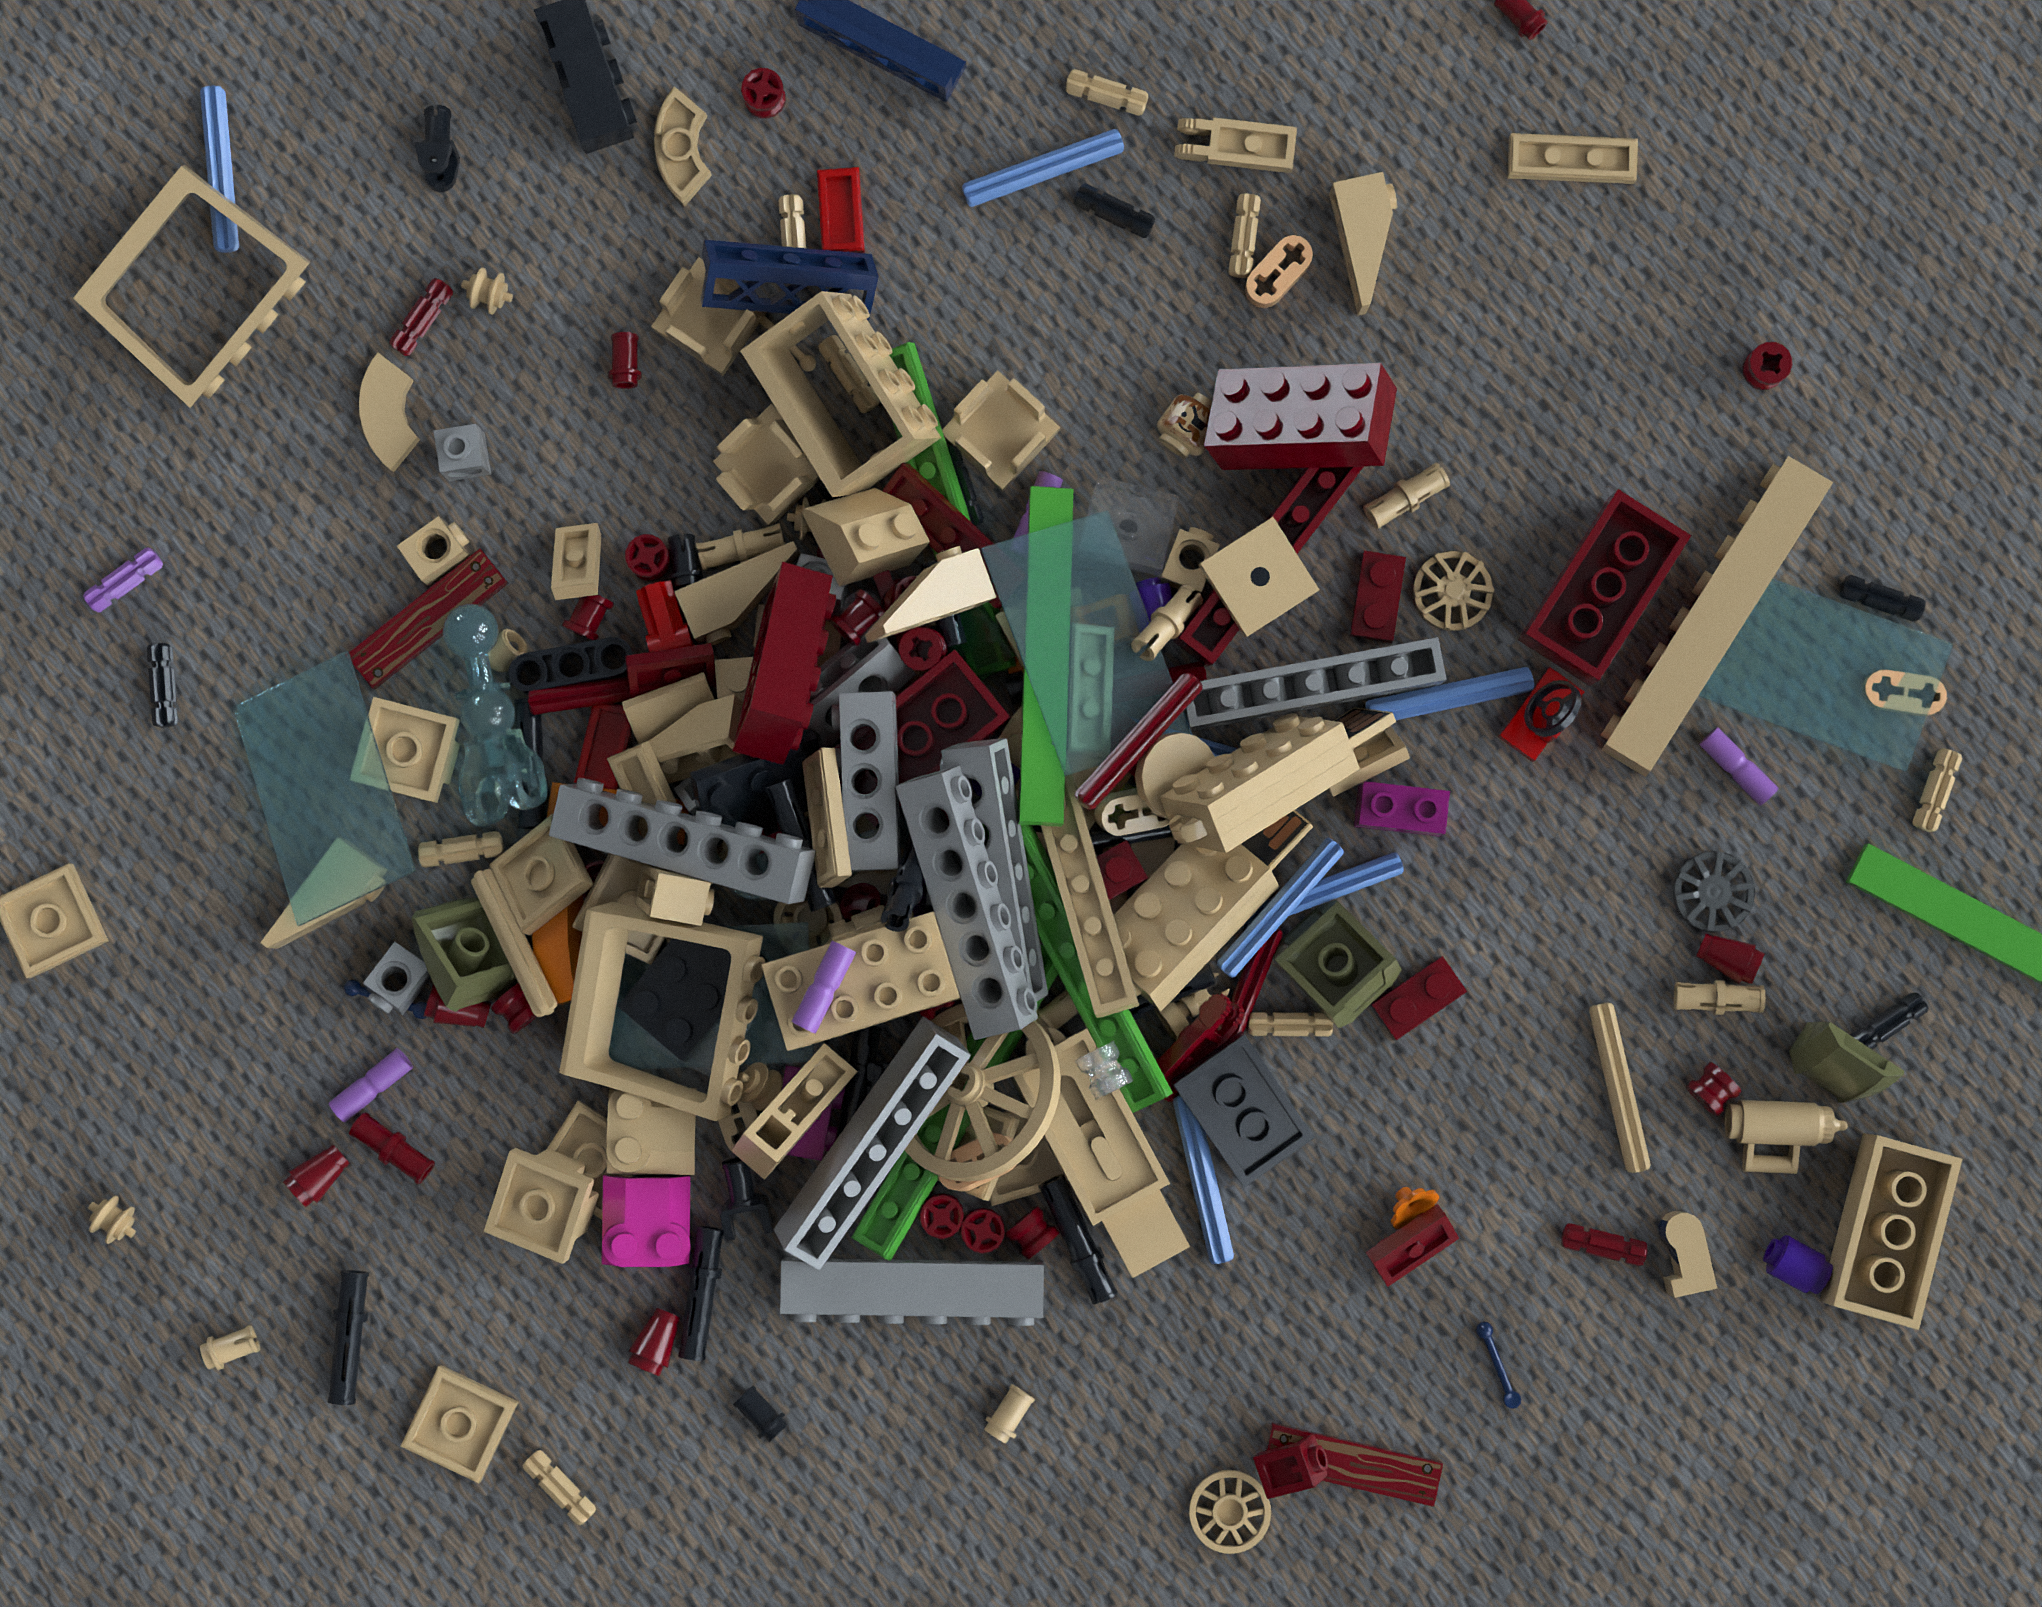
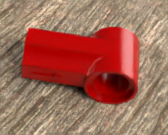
[636,580,695,652]

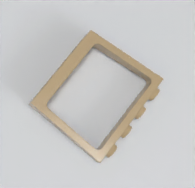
[73,165,310,408]
[559,902,765,1122]

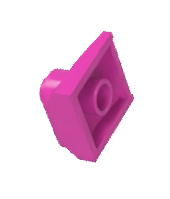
[601,1175,691,1267]

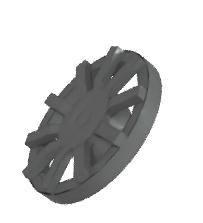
[1672,851,1755,932]

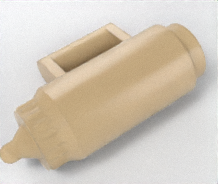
[1725,1100,1848,1174]

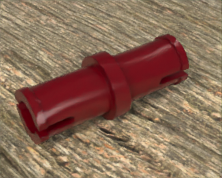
[349,1112,435,1185]

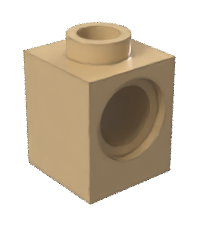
[397,516,470,586]
[1160,527,1220,596]

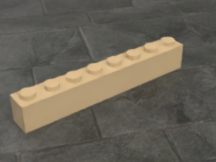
[1600,456,1833,777]

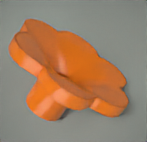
[1391,1187,1439,1229]

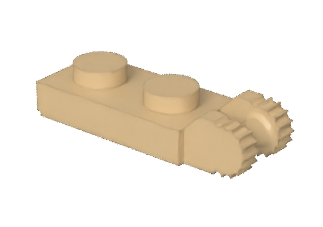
[1174,117,1297,173]

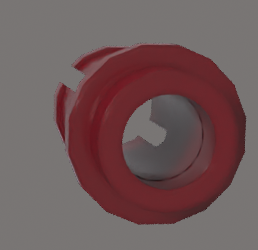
[1494,0,1548,40]
[608,332,642,389]

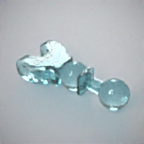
[443,604,547,827]

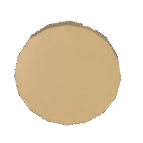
[1135,732,1215,818]

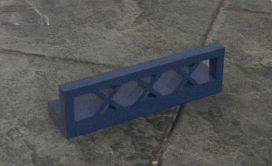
[795,0,966,103]
[700,240,879,320]

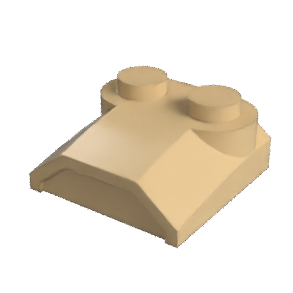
[606,1087,697,1176]

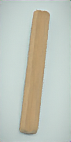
[471,869,558,1017]
[1589,1003,1651,1173]

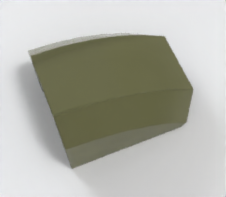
[411,898,519,1012]
[1273,900,1402,1028]
[1789,1022,1904,1103]

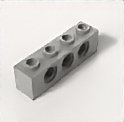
[832,691,901,871]

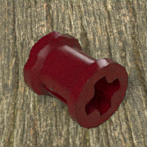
[829,589,885,647]
[561,595,614,641]

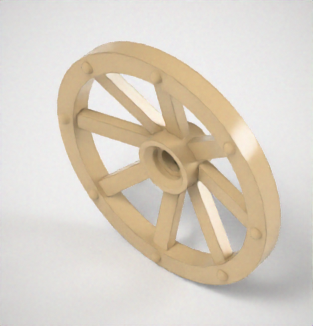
[905,1003,1061,1182]

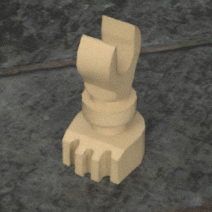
[1154,973,1230,1040]

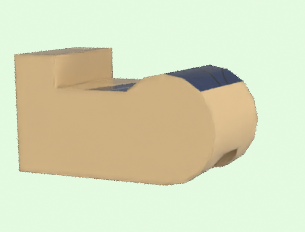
[1658,1211,1718,1298]

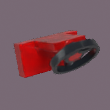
[1498,667,1585,762]

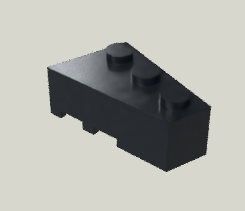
[534,0,637,154]

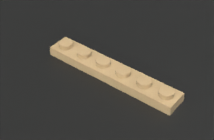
[1041,756,1139,1018]

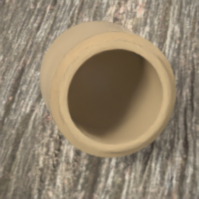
[483,629,528,672]

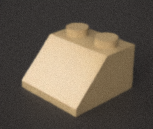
[802,488,930,587]

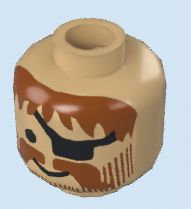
[1157,393,1212,459]

